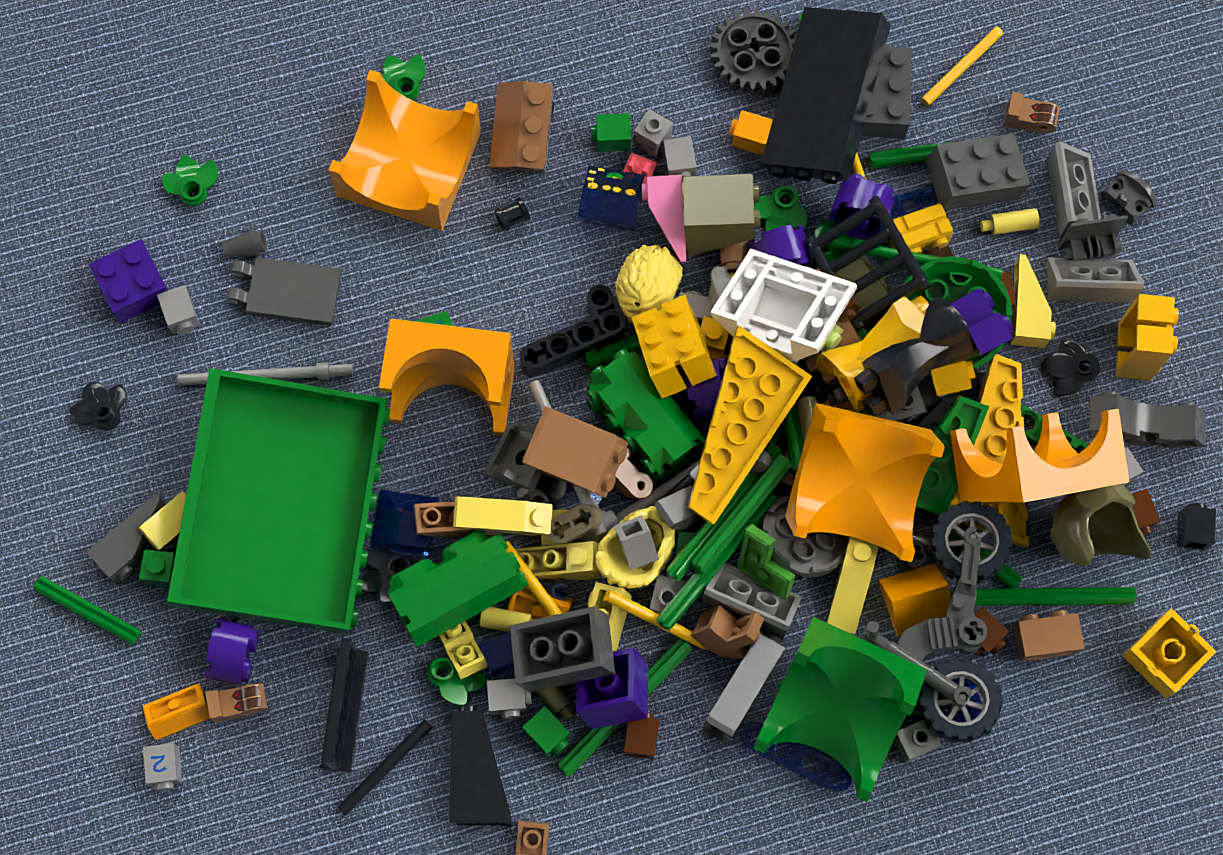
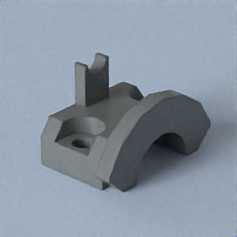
[1101,170,1158,224]

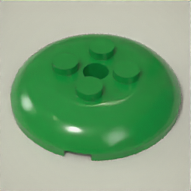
[903,256,1012,369]

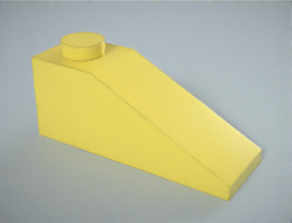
[1010,254,1056,348]
[453,496,552,536]
[827,537,879,635]

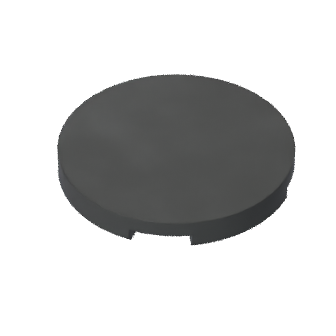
[761,495,848,577]

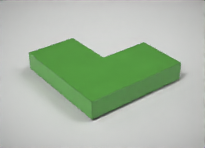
[737,524,795,600]

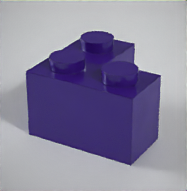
[950,288,1014,358]

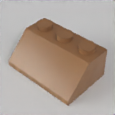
[490,81,554,173]

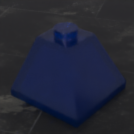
[370,490,439,556]

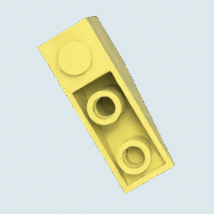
[515,541,606,580]

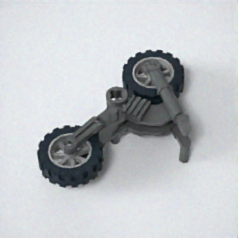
[863,501,1013,743]

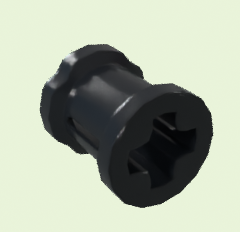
[494,197,531,232]
[799,379,832,404]
[896,540,928,571]

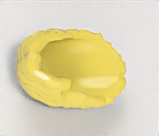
[615,244,684,325]
[595,506,675,589]

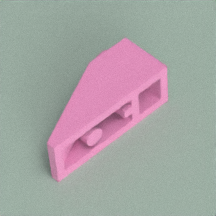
[641,175,686,263]

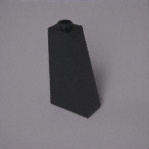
[449,706,513,826]

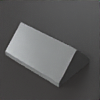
[1047,141,1101,237]
[1047,257,1144,303]
[702,563,802,639]

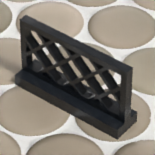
[320,638,369,773]

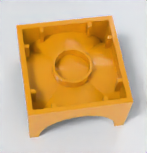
[329,70,481,231]
[379,319,515,436]
[785,403,945,562]
[950,409,1129,503]

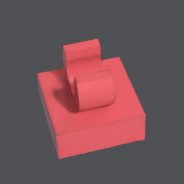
[620,152,657,189]

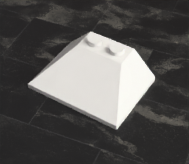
[710,249,857,362]

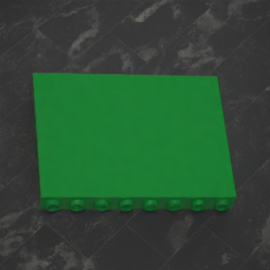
[167,368,390,634]

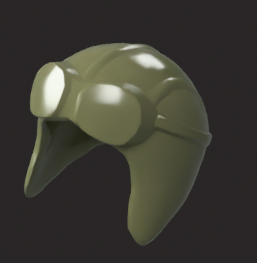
[1050,484,1151,566]

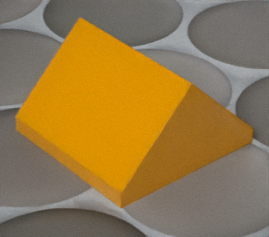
[878,563,951,637]

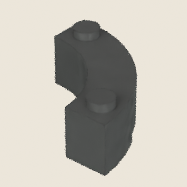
[1089,391,1205,448]

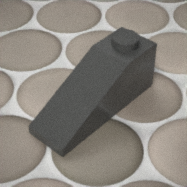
[86,493,166,584]

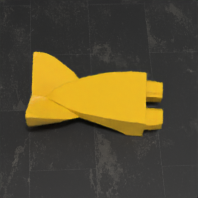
[816,296,929,412]

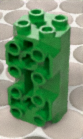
[586,349,706,482]
[387,530,528,647]

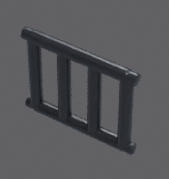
[805,196,930,331]

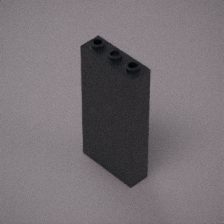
[761,7,891,184]

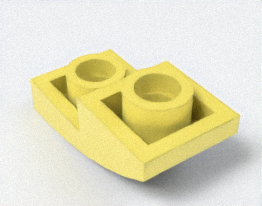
[138,491,186,551]
[438,621,488,679]

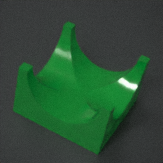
[753,617,927,802]

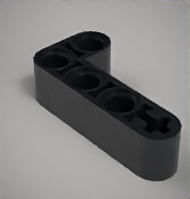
[519,284,625,377]

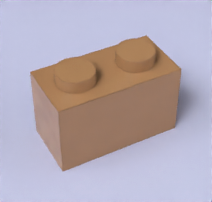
[1013,610,1085,662]

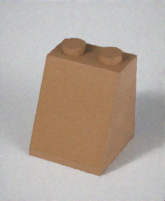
[522,406,628,498]

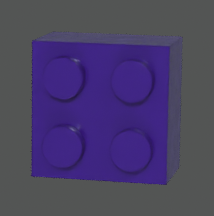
[88,239,168,324]
[576,647,648,729]

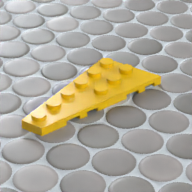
[687,325,812,525]
[950,354,1029,548]

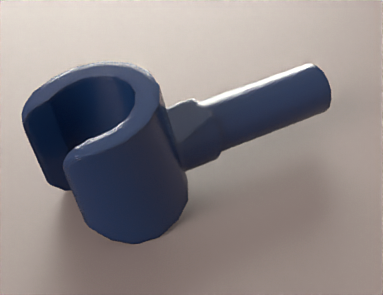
[538,578,568,600]

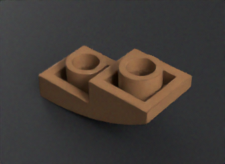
[515,820,550,855]

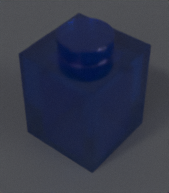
[480,631,514,676]

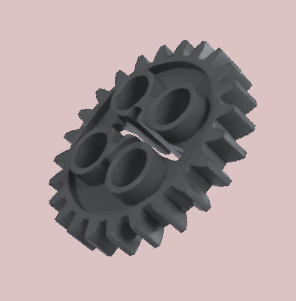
[709,7,795,95]

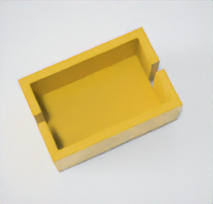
[1116,294,1179,381]
[632,295,717,399]

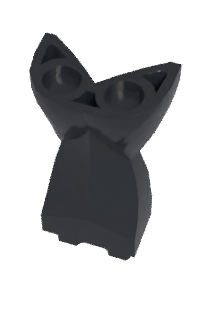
[854,297,975,416]

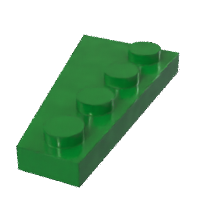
[916,395,989,515]

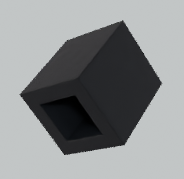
[1177,503,1216,550]

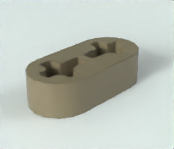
[548,504,602,544]

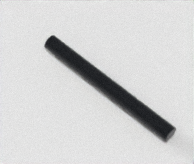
[337,719,433,816]

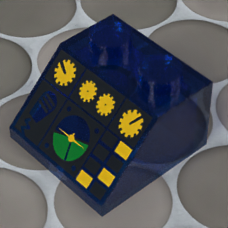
[578,165,645,231]

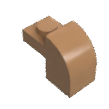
[691,605,764,659]

